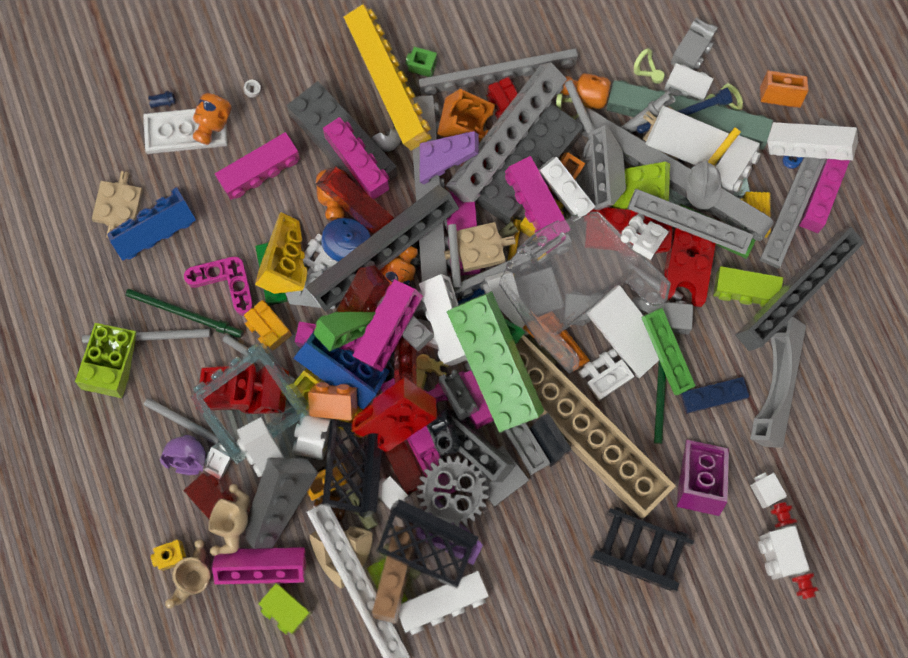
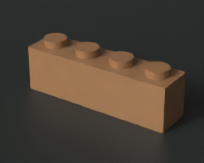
[372,526,418,624]

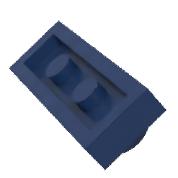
[680,377,749,414]

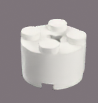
[292,412,332,460]

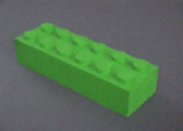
[446,291,544,432]

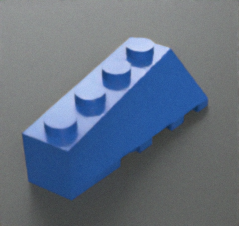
[107,187,196,261]
[294,331,390,409]

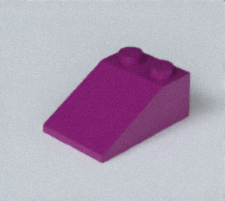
[677,440,729,516]

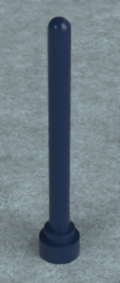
[637,88,733,133]

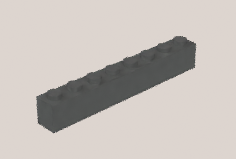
[306,185,459,312]
[735,227,864,351]

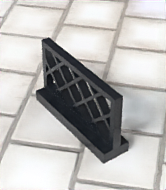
[322,419,382,517]
[375,499,479,588]

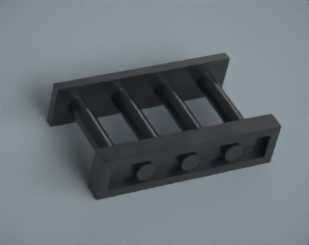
[590,507,694,593]

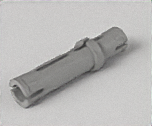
[621,91,675,134]

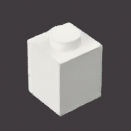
[750,472,787,509]
[378,477,409,509]

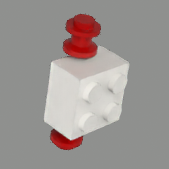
[758,502,819,599]

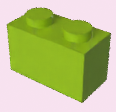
[258,583,312,635]

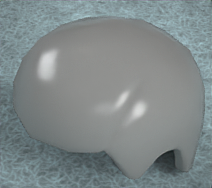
[371,129,402,152]

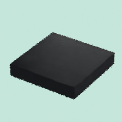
[530,413,571,467]

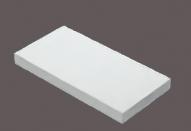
[645,106,730,167]
[143,109,227,154]
[586,285,659,378]

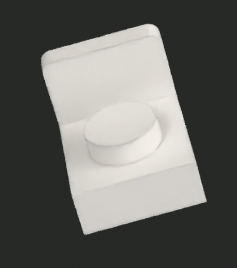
[203,442,238,479]

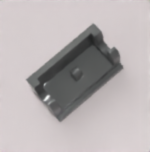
[439,370,479,421]

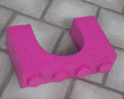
[408,370,494,459]

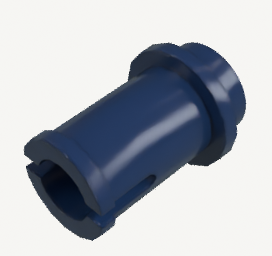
[148,91,176,109]

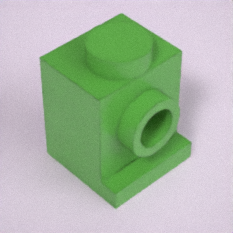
[406,47,437,78]

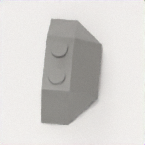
[581,125,626,210]

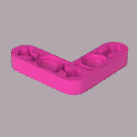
[184,257,254,316]

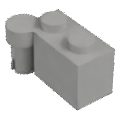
[671,17,718,70]

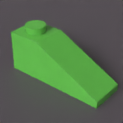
[314,312,376,351]

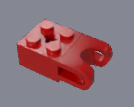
[661,228,716,307]
[352,377,437,452]

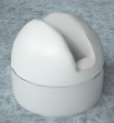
[244,80,260,98]

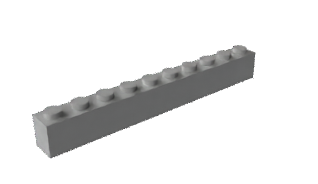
[413,96,452,283]

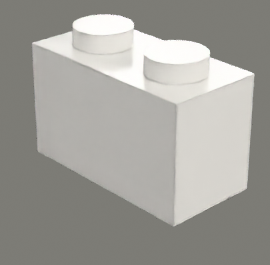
[664,63,713,101]

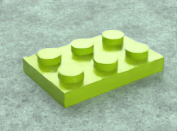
[611,161,670,210]

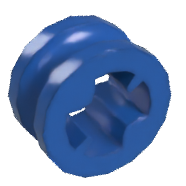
[783,156,803,169]

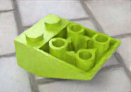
[75,323,137,398]

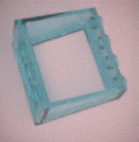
[190,343,309,465]

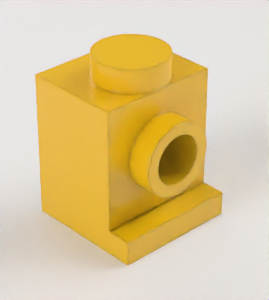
[151,539,187,571]

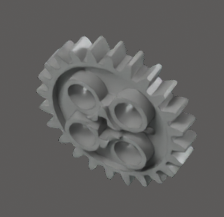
[417,456,488,527]

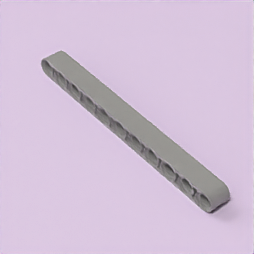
[576,108,774,241]

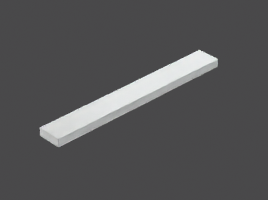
[307,504,410,658]

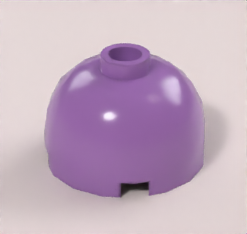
[160,435,206,475]

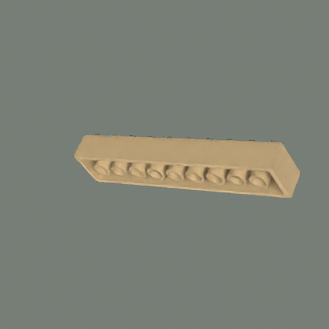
[515,335,675,520]

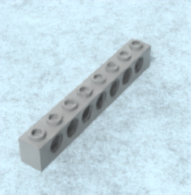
[446,62,567,203]

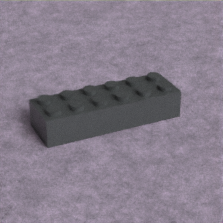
[286,81,398,201]
[477,104,583,225]

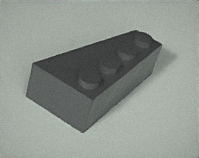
[242,458,318,549]

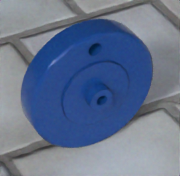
[321,218,371,262]

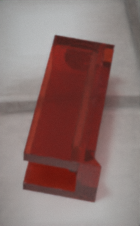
[384,441,424,495]

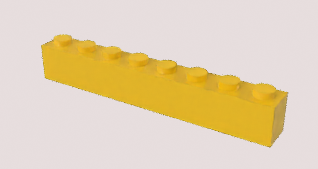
[344,4,432,151]

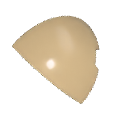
[310,526,372,589]

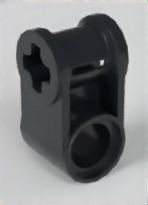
[426,410,461,454]

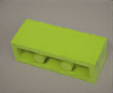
[713,266,783,307]

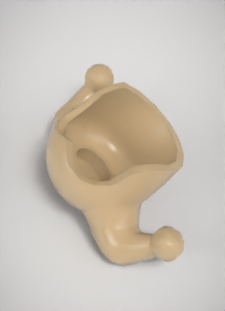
[209,484,250,556]
[165,539,211,609]

